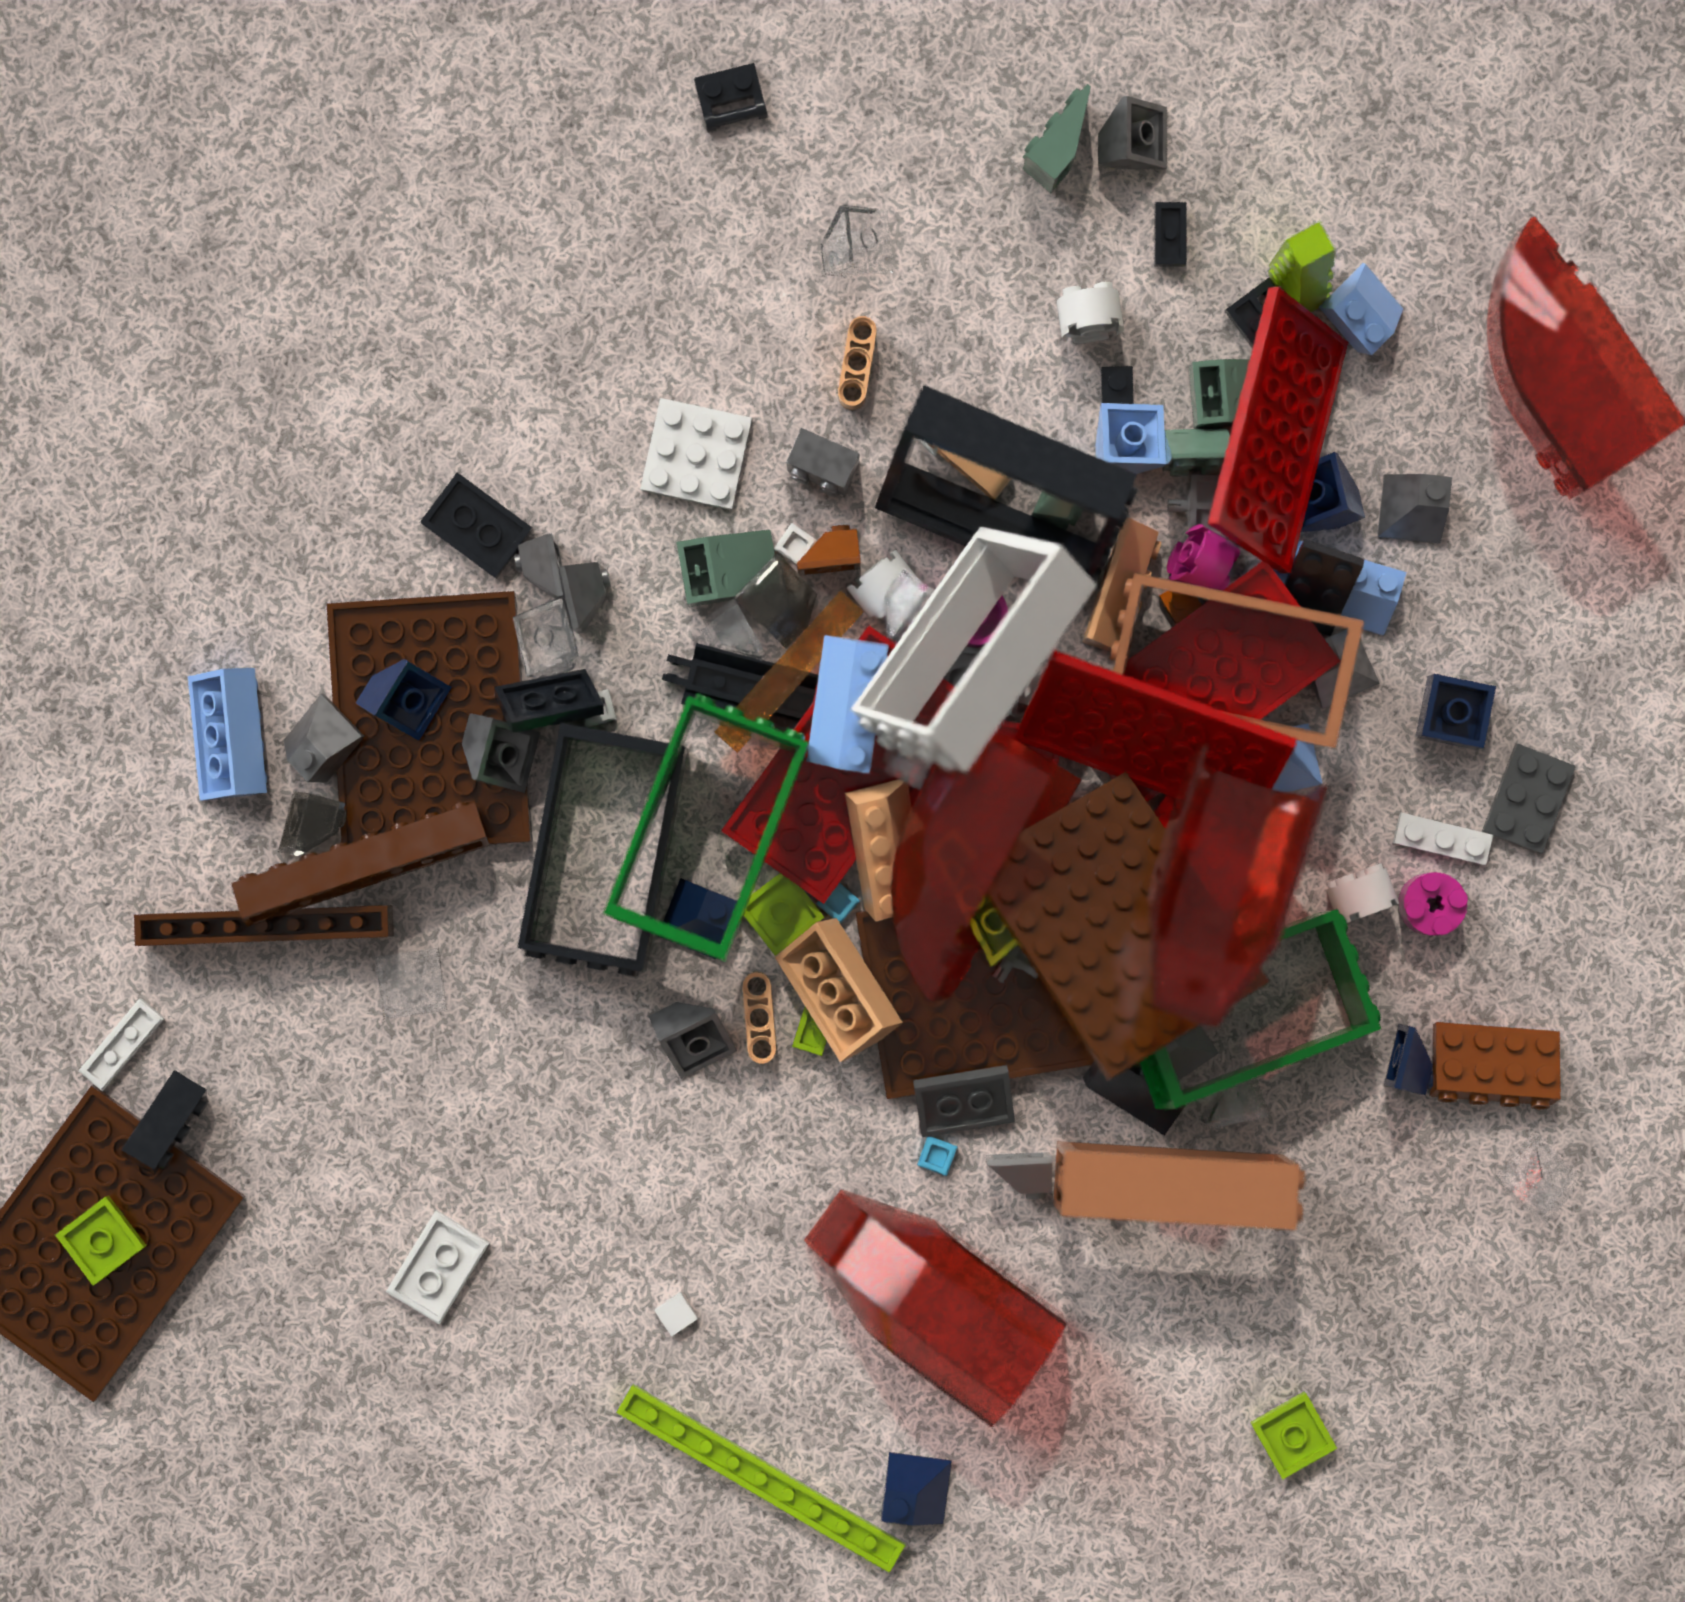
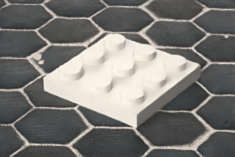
[640,398,752,510]

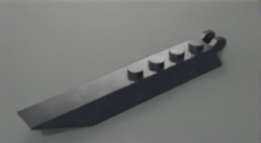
[662,643,819,731]

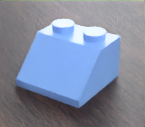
[1319,263,1403,355]

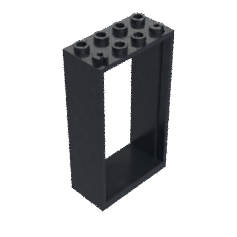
[875,385,1138,584]
[517,723,689,977]

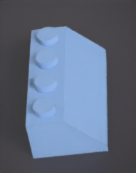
[1273,540,1407,636]
[807,635,888,773]
[188,668,267,801]

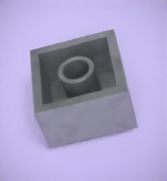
[786,428,860,497]

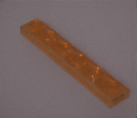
[714,590,864,753]

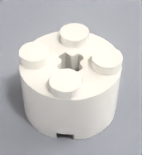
[1056,282,1124,344]
[846,549,919,619]
[1326,863,1399,923]

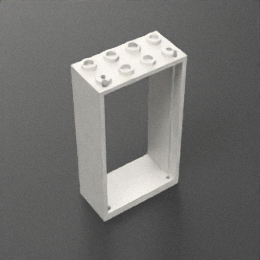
[851,527,1096,772]

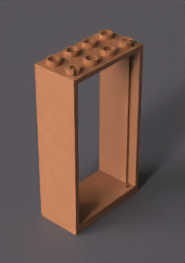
[1110,573,1364,748]
[1053,1141,1305,1230]

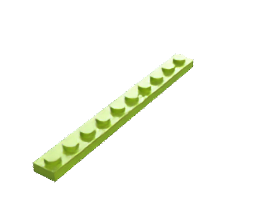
[616,1384,905,1573]

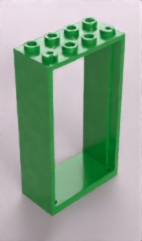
[603,694,809,962]
[1139,909,1381,1109]

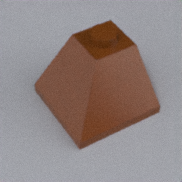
[797,525,861,576]

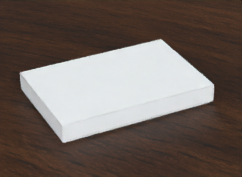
[386,1210,490,1325]

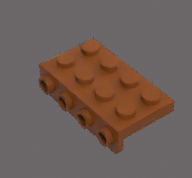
[1429,1022,1561,1110]

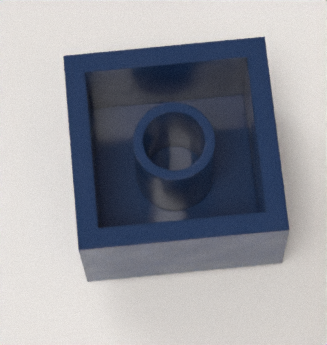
[1415,674,1496,750]

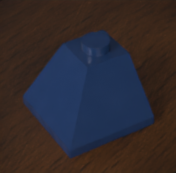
[1301,452,1365,532]
[356,659,452,741]
[658,878,737,959]
[1384,1024,1433,1095]
[881,1452,952,1526]

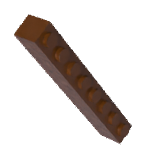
[231,802,490,927]
[134,905,394,946]

